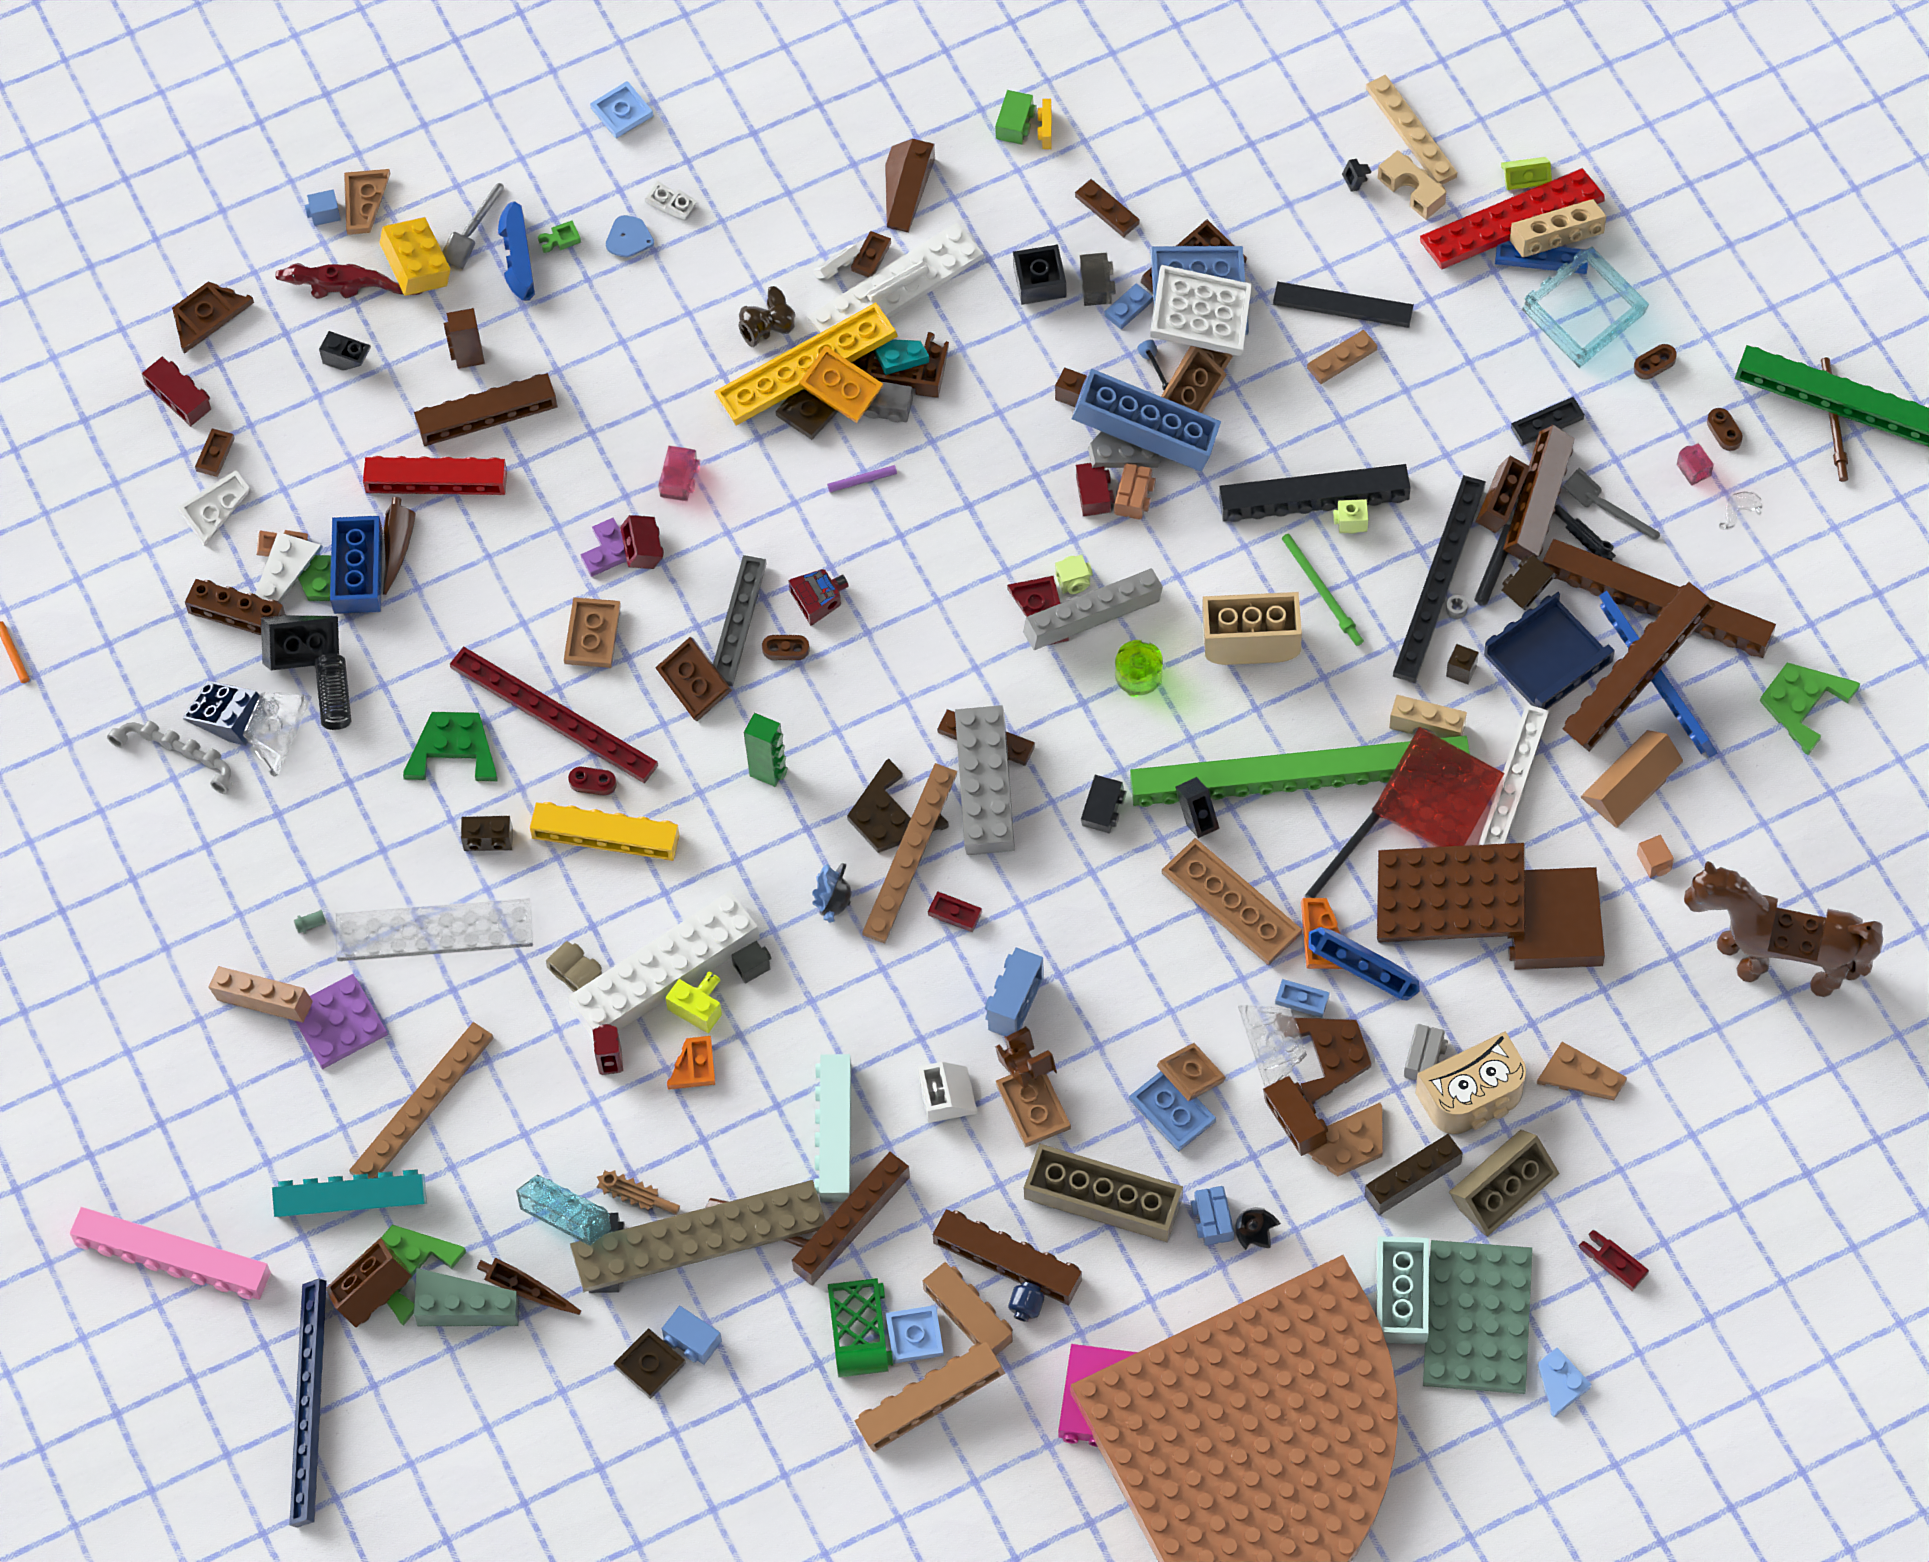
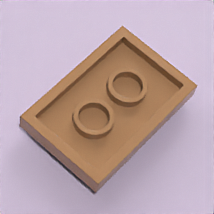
[564,597,621,668]
[996,1074,1071,1148]

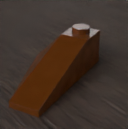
[885,139,935,233]

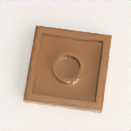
[1157,1043,1226,1101]

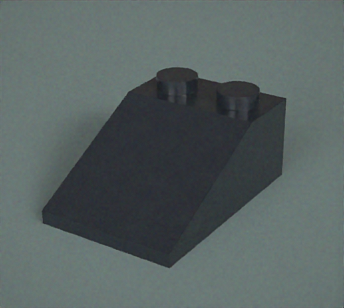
[261,615,339,671]

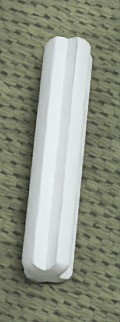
[867,261,929,303]

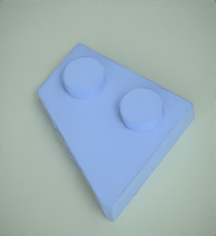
[1538,1347,1592,1417]

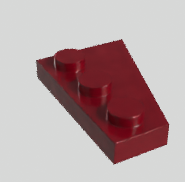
[1007,576,1069,645]

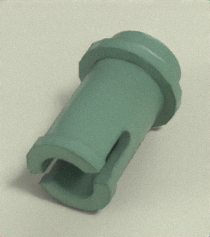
[294,910,326,934]

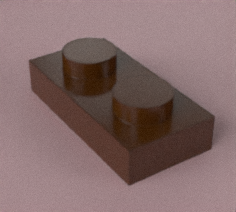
[851,231,891,278]
[195,428,235,477]

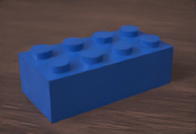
[330,516,383,614]

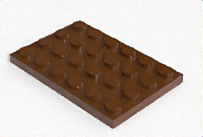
[1377,843,1525,942]

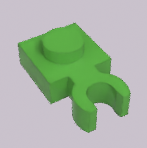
[538,220,581,253]

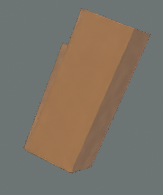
[1161,346,1233,413]
[1581,730,1683,828]

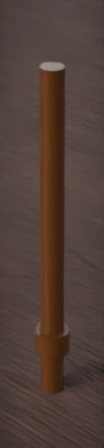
[1821,357,1848,482]

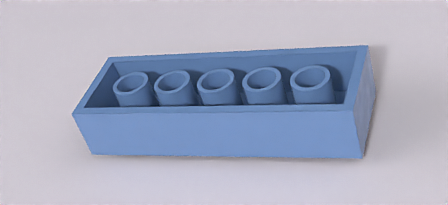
[1071,368,1221,472]

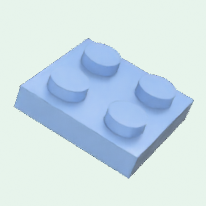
[590,81,653,138]
[886,1305,944,1364]

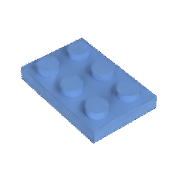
[1129,1071,1216,1152]

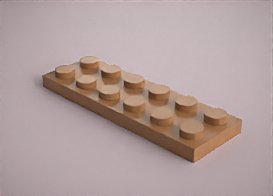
[1162,838,1302,966]

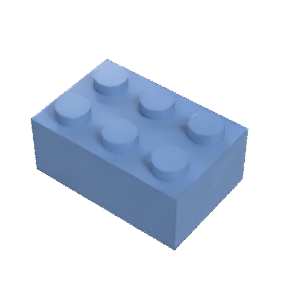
[985,947,1044,1036]

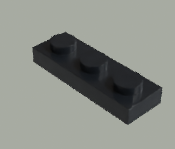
[1511,396,1585,446]

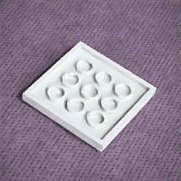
[1150,265,1252,356]

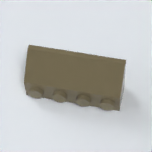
[1449,1130,1560,1237]

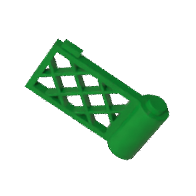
[827,1278,893,1378]

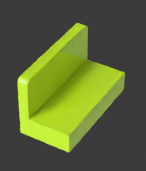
[1501,157,1552,190]

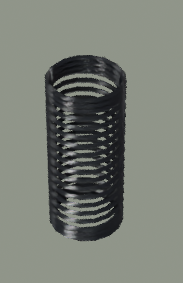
[315,654,352,730]

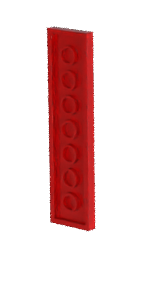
[1420,168,1605,270]

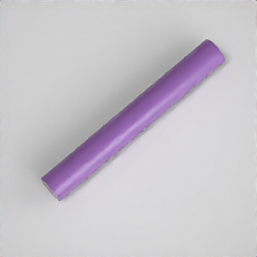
[827,465,897,493]

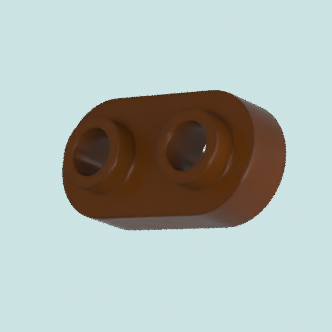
[1634,344,1677,380]
[1707,408,1743,451]
[762,635,810,660]

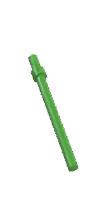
[1282,533,1364,646]

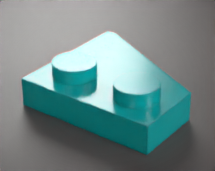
[873,339,929,375]

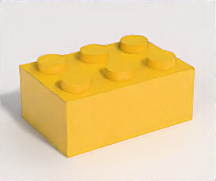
[379,217,451,296]

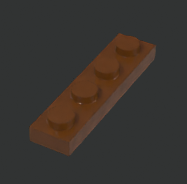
[937,709,1035,766]

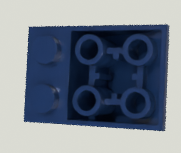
[182,680,271,746]

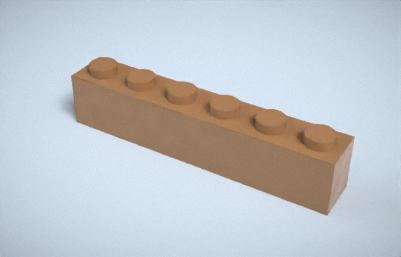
[854,1341,1006,1452]

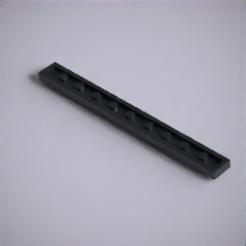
[1393,475,1486,683]

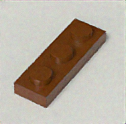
[1075,179,1140,238]

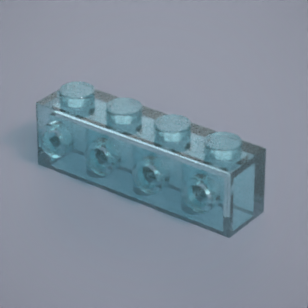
[516,1174,611,1246]

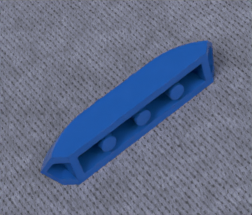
[498,201,535,301]
[1308,927,1420,1001]

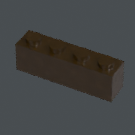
[1364,1134,1463,1215]

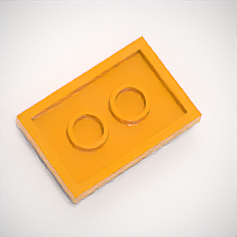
[799,346,883,423]

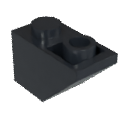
[319,331,371,371]

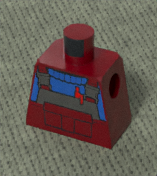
[788,569,849,626]

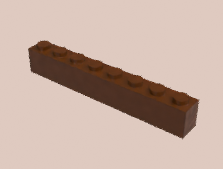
[1562,582,1716,752]

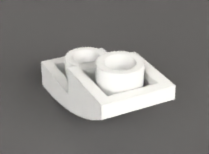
[645,181,697,220]

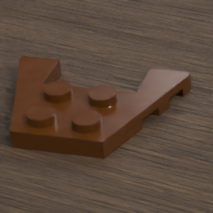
[1278,1017,1372,1104]

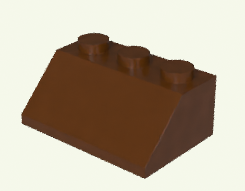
[326,1237,412,1328]

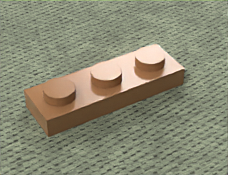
[1307,329,1378,384]

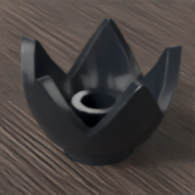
[1235,1207,1281,1250]

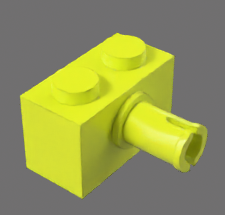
[665,972,722,1033]

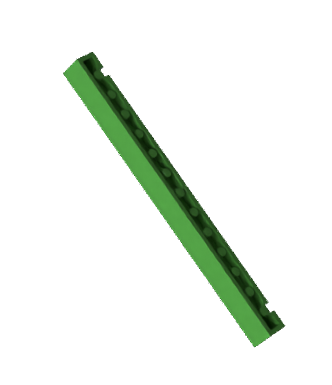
[1130,736,1471,807]

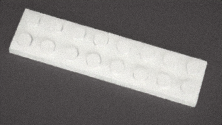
[807,222,984,334]

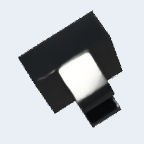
[1342,158,1372,192]

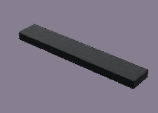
[1273,281,1414,328]

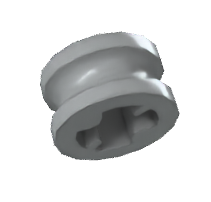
[1446,595,1468,619]

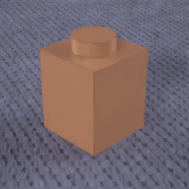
[1637,834,1674,878]

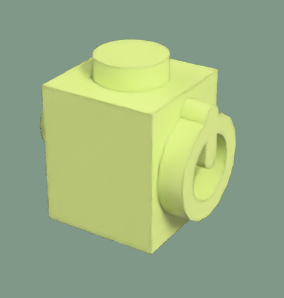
[1333,499,1368,534]
[1055,555,1093,594]

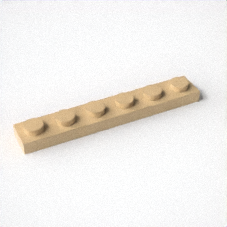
[1366,74,1458,185]

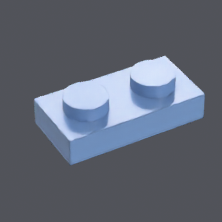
[1104,283,1153,329]
[1275,979,1330,1018]

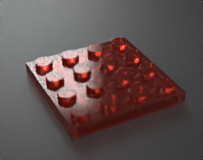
[1372,727,1505,847]

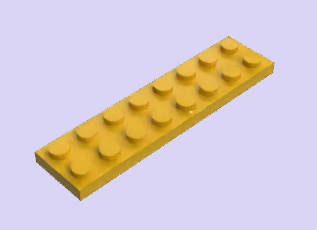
[714,302,898,426]

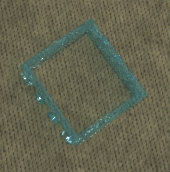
[1522,246,1649,368]

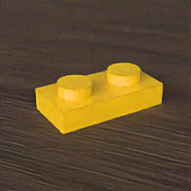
[1038,99,1052,149]

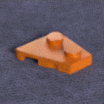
[667,1036,715,1090]

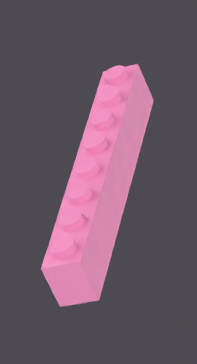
[70,1207,271,1300]

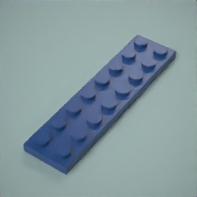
[1599,591,1718,758]

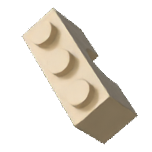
[1377,150,1447,220]
[1389,695,1467,739]

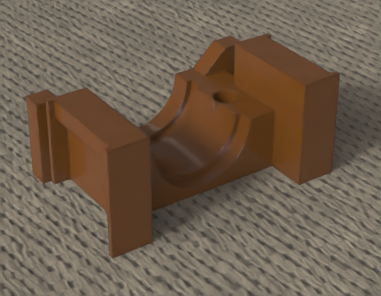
[995,1026,1057,1089]

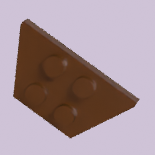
[172,281,254,354]

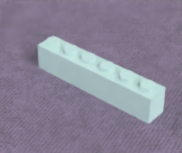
[814,1054,851,1202]

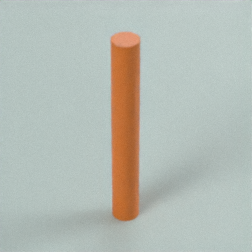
[0,621,30,683]

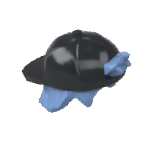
[812,863,852,923]

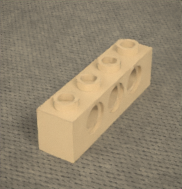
[1510,199,1606,257]

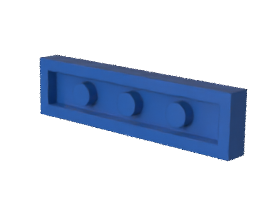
[1495,241,1590,274]

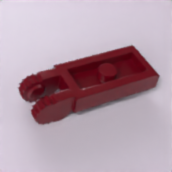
[1578,1230,1649,1292]

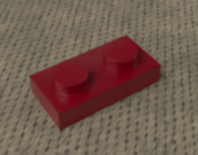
[928,891,982,933]

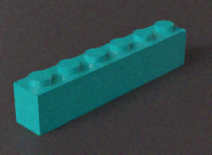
[272,1169,427,1217]

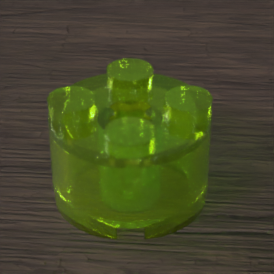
[1115,640,1163,697]

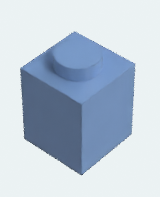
[305,189,341,226]

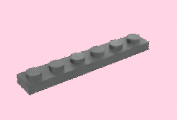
[713,555,767,686]

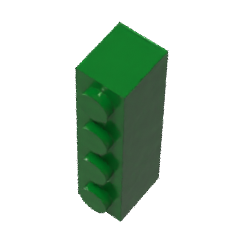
[743,712,788,787]

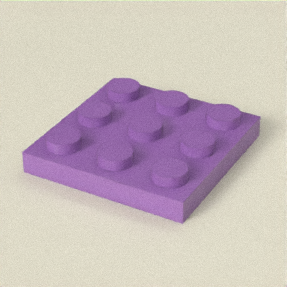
[295,974,388,1069]

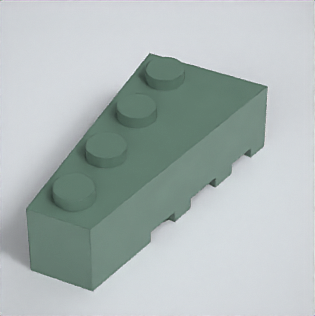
[414,1268,519,1326]

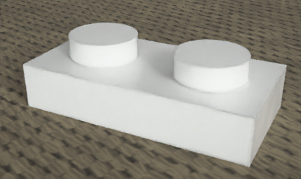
[813,244,860,279]

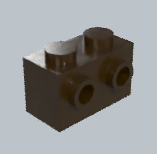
[1501,554,1557,610]
[461,816,513,851]

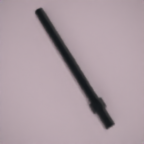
[1305,789,1399,898]

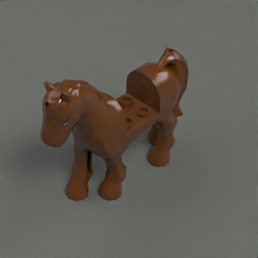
[1684,861,1883,997]

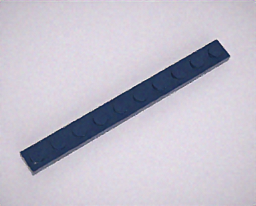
[289,1278,327,1528]

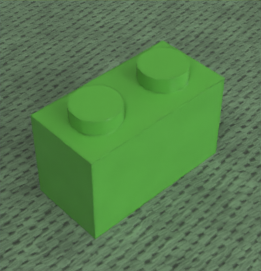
[995,90,1037,145]

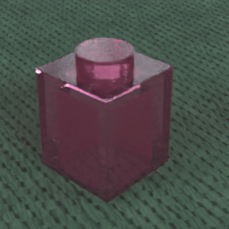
[1676,443,1714,486]

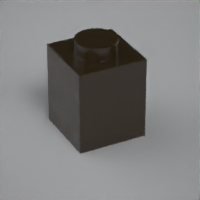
[1446,644,1479,685]

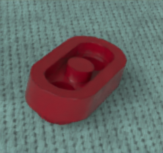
[568,766,617,796]

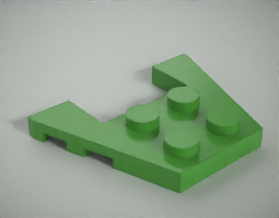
[1760,663,1860,755]
[381,1224,466,1326]

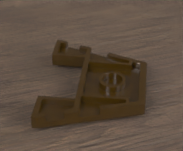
[847,758,949,853]

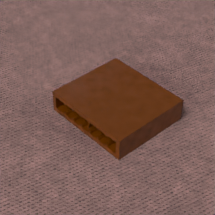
[1507,867,1605,970]

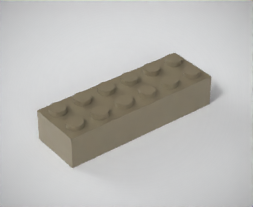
[1024,1143,1183,1242]

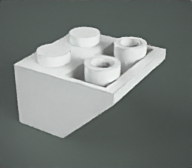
[918,1062,977,1123]

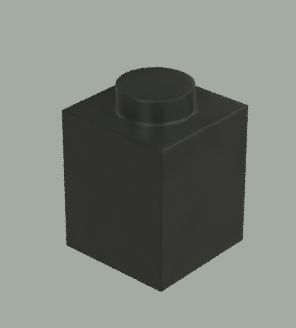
[731,940,772,984]

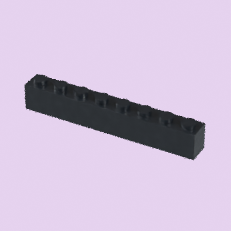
[1219,464,1410,522]

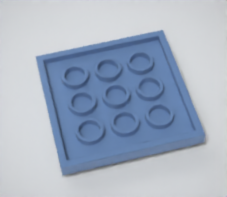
[1150,246,1249,335]

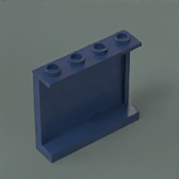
[1484,592,1615,710]

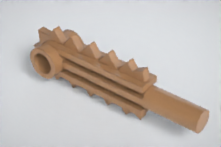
[597,1170,680,1215]

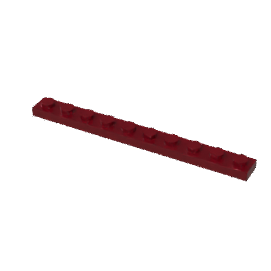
[450,646,658,784]

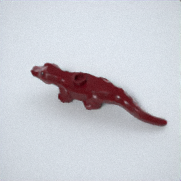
[275,263,423,299]

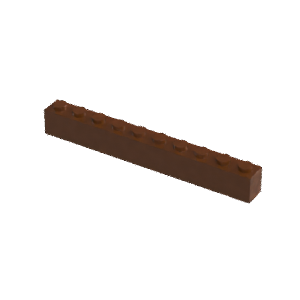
[1542,538,1776,658]

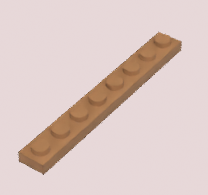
[862,763,957,944]
[349,1022,494,1178]

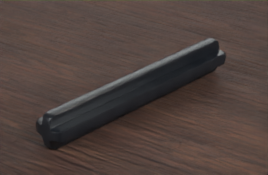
[1474,524,1511,606]

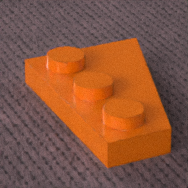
[1301,898,1343,969]

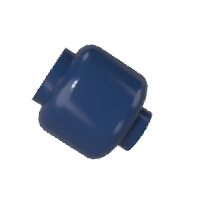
[1008,1282,1045,1322]

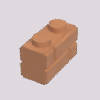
[1114,463,1156,520]

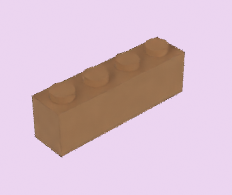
[208,966,313,1023]
[922,1262,1013,1356]

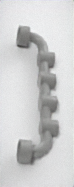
[107,721,232,794]

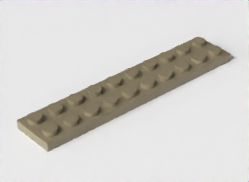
[570,1180,826,1293]

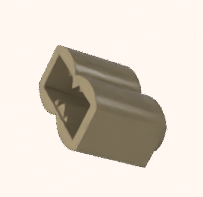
[546,941,602,992]

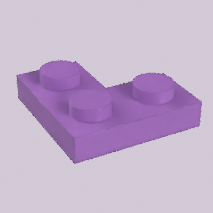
[580,518,627,577]

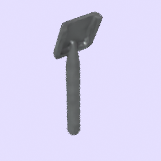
[442,183,504,270]

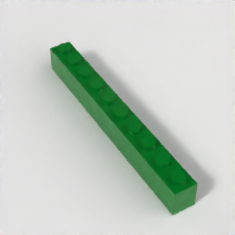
[1734,345,1929,447]

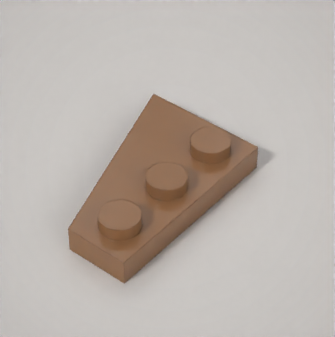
[344,169,391,235]
[1537,1042,1627,1101]

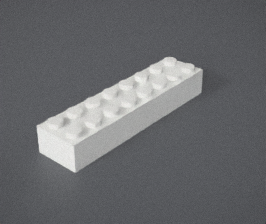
[568,891,760,1038]

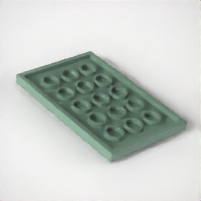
[1423,1240,1532,1394]

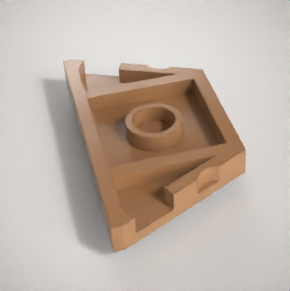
[1308,1102,1383,1177]

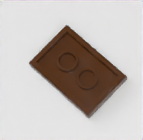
[655,637,732,721]

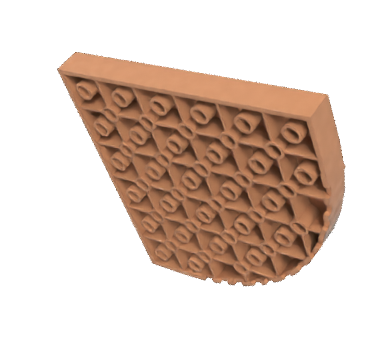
[1070,1255,1398,1562]

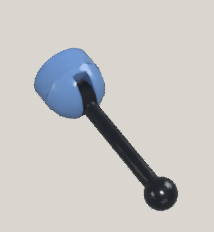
[1137,340,1169,390]

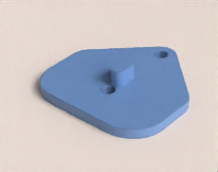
[606,215,654,257]

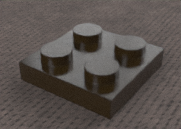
[775,389,839,440]
[613,1328,686,1399]

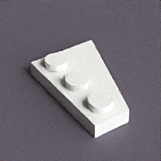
[178,470,250,546]
[255,532,323,603]

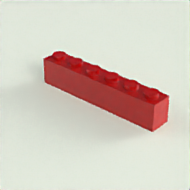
[363,456,507,495]

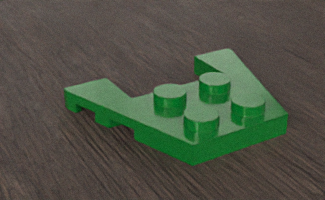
[403,712,498,781]

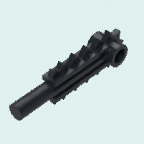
[1554,504,1616,561]

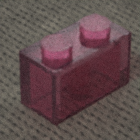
[658,446,700,501]

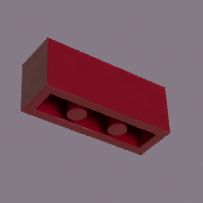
[141,356,211,427]

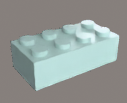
[1376,1236,1429,1344]

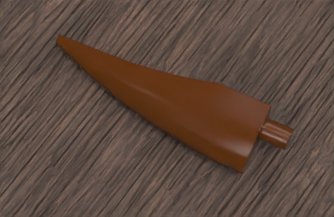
[383,497,416,595]
[477,1258,581,1315]

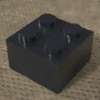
[1013,244,1067,305]

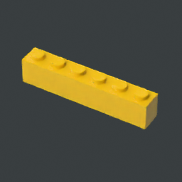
[530,802,680,861]

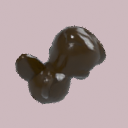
[738,286,796,347]

